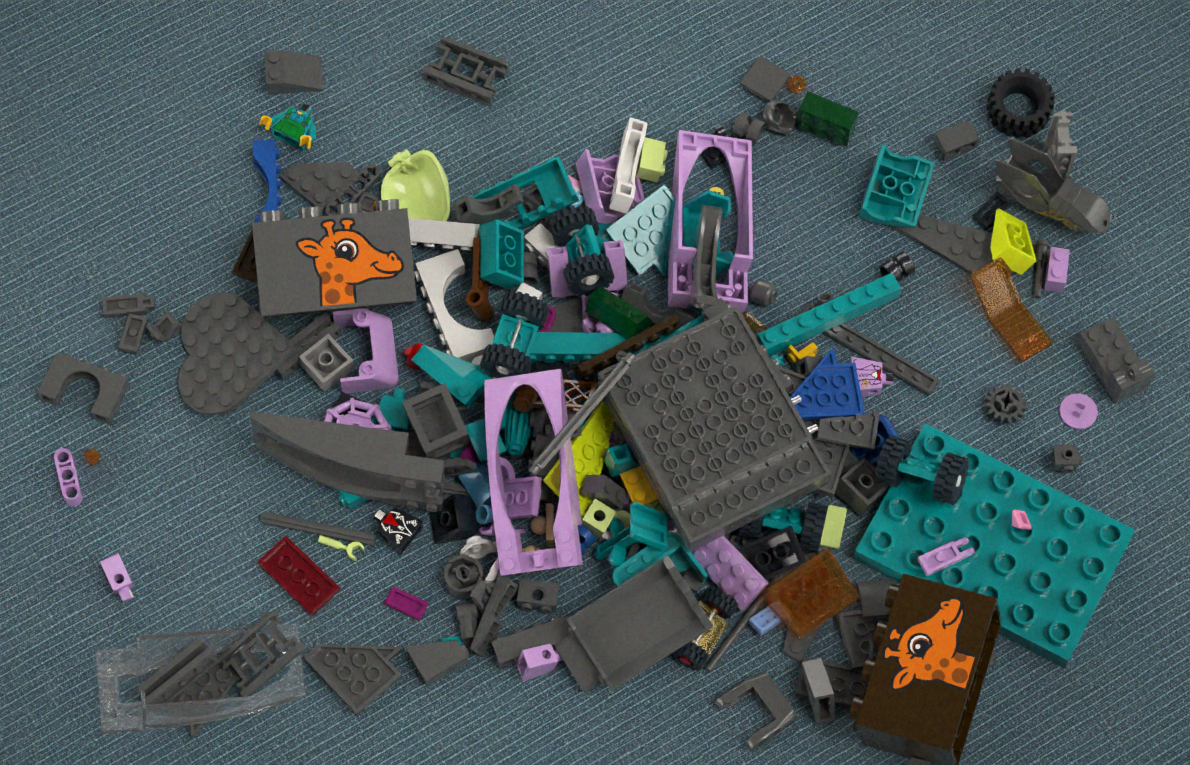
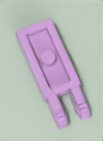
[917,538,975,576]

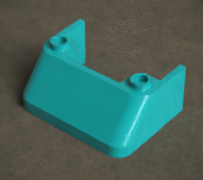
[613,531,708,587]

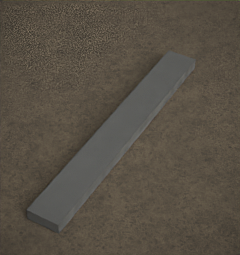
[801,303,939,396]

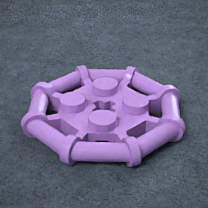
[324,398,391,430]

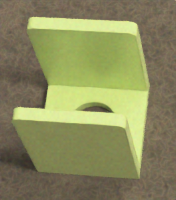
[582,499,616,540]

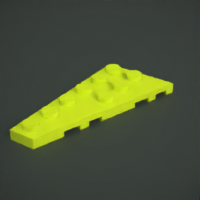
[543,401,615,518]

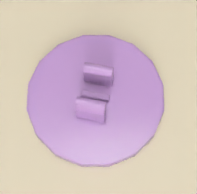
[1059,393,1098,430]

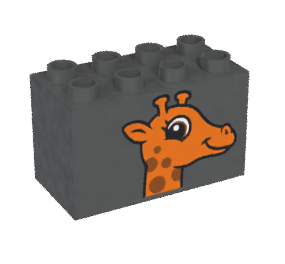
[252,199,417,318]

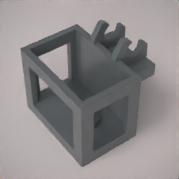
[402,383,473,459]

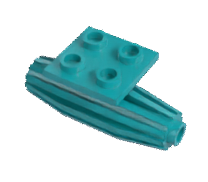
[500,386,535,455]

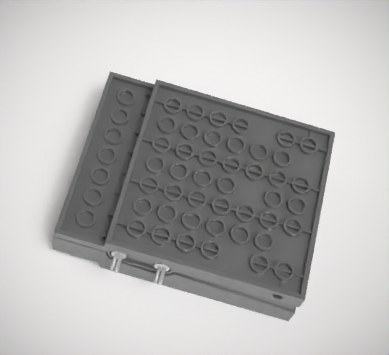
[598,306,831,552]

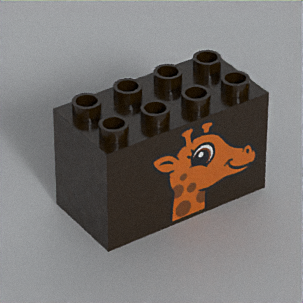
[849,573,1002,765]

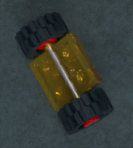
[671,587,738,671]

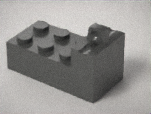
[1077,317,1155,404]

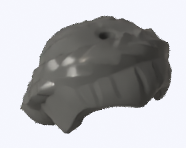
[763,100,798,136]

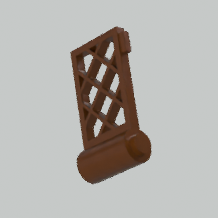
[465,237,495,322]
[513,372,597,413]

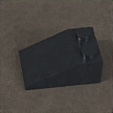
[737,525,807,580]

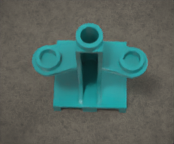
[594,501,667,566]

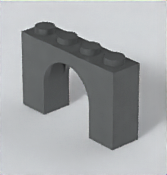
[37,353,130,425]

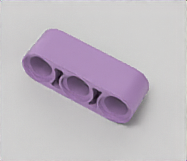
[54,448,83,507]

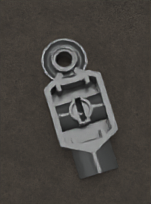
[528,408,559,504]

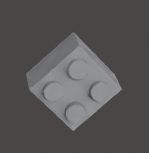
[299,333,354,392]

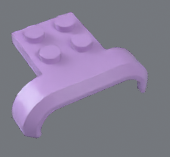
[479,457,542,536]

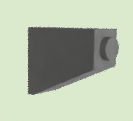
[406,640,469,686]
[802,658,835,724]

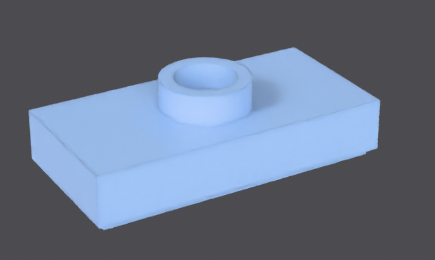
[748,599,792,636]

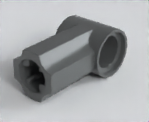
[456,602,478,643]

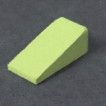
[820,505,847,549]

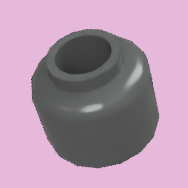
[748,279,778,307]

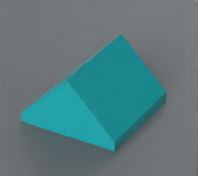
[465,418,507,462]

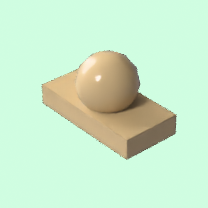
[530,503,554,547]

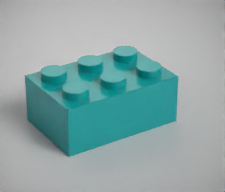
[480,219,524,289]

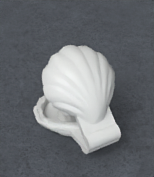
[460,536,500,582]

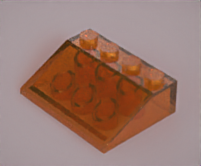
[760,547,860,639]

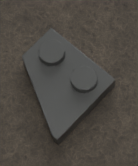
[470,580,496,615]

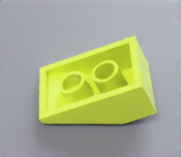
[990,208,1036,275]

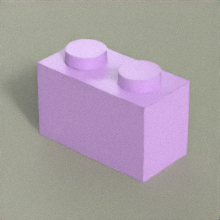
[1044,247,1070,293]

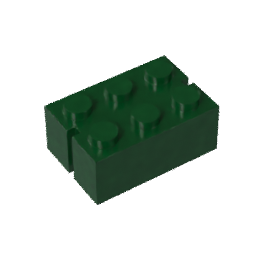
[796,91,859,147]

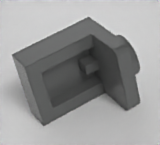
[147,312,182,342]

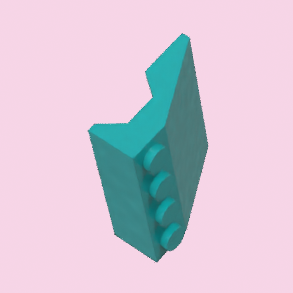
[858,144,935,228]

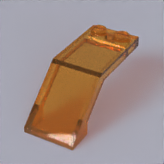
[969,257,1053,363]

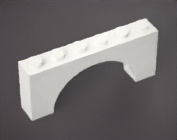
[414,249,494,362]

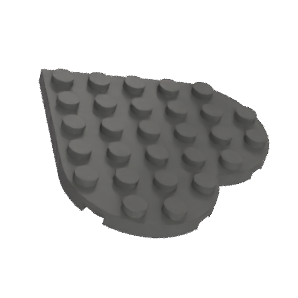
[178,293,297,416]

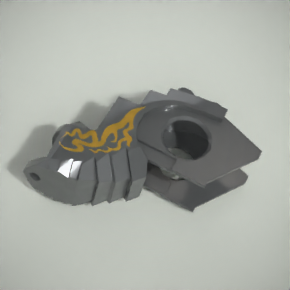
[995,138,1111,233]

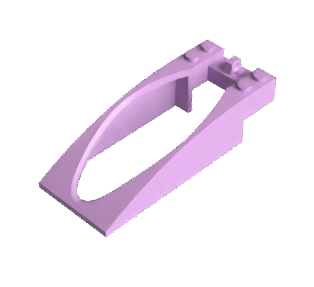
[668,130,753,315]
[485,369,583,576]

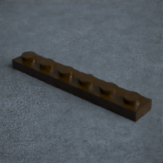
[575,315,679,379]

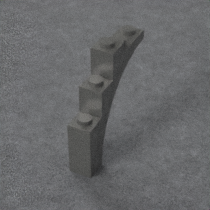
[690,205,723,308]

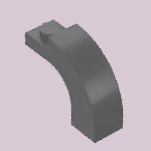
[454,184,524,224]

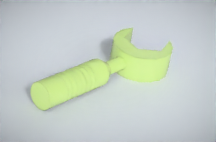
[318,535,365,561]

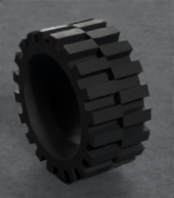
[987,68,1055,138]

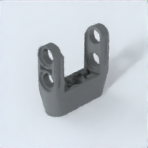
[715,671,797,751]

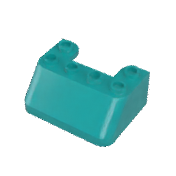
[682,190,734,277]

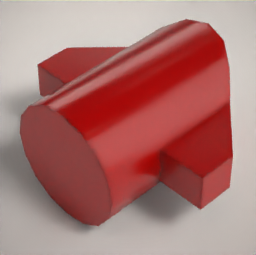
[402,343,423,369]

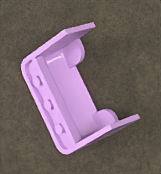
[333,308,399,393]

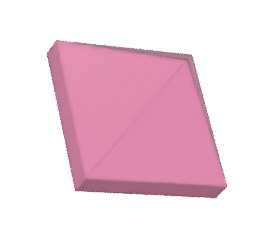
[1011,510,1032,530]

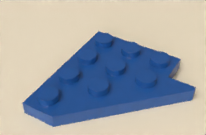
[790,349,865,420]

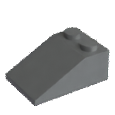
[265,50,323,95]

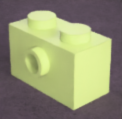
[636,137,668,182]

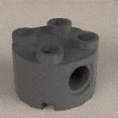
[444,554,484,600]

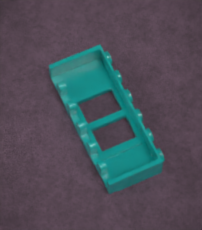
[472,156,579,239]

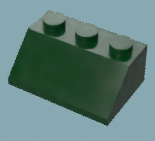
[585,286,653,339]

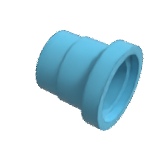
[476,504,494,524]

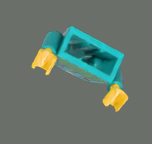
[259,104,316,151]

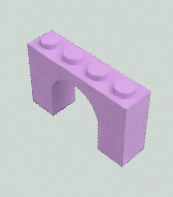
[547,240,627,298]

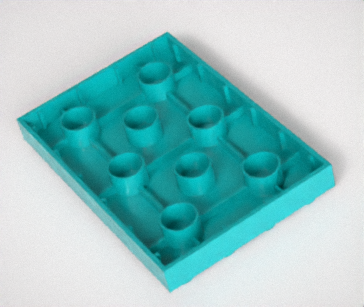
[853,423,1135,668]

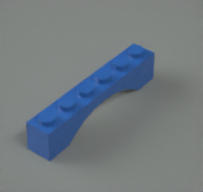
[253,140,281,223]

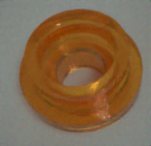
[788,75,806,93]
[84,448,102,466]

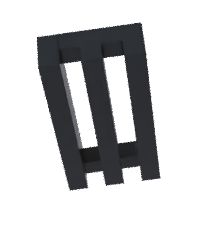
[972,191,1011,230]

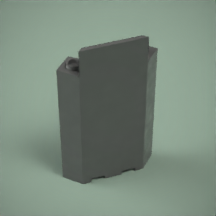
[554,555,713,693]

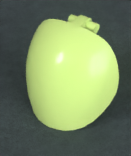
[381,150,450,221]

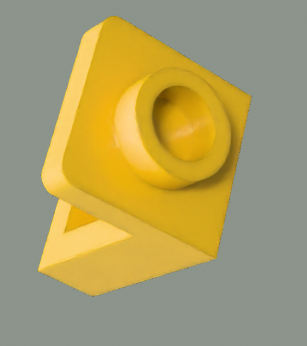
[787,342,818,364]

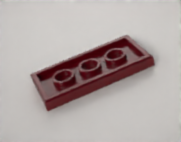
[257,536,341,617]

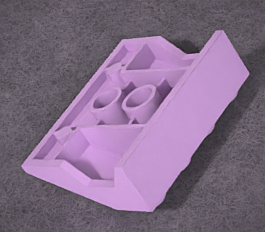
[576,149,645,224]

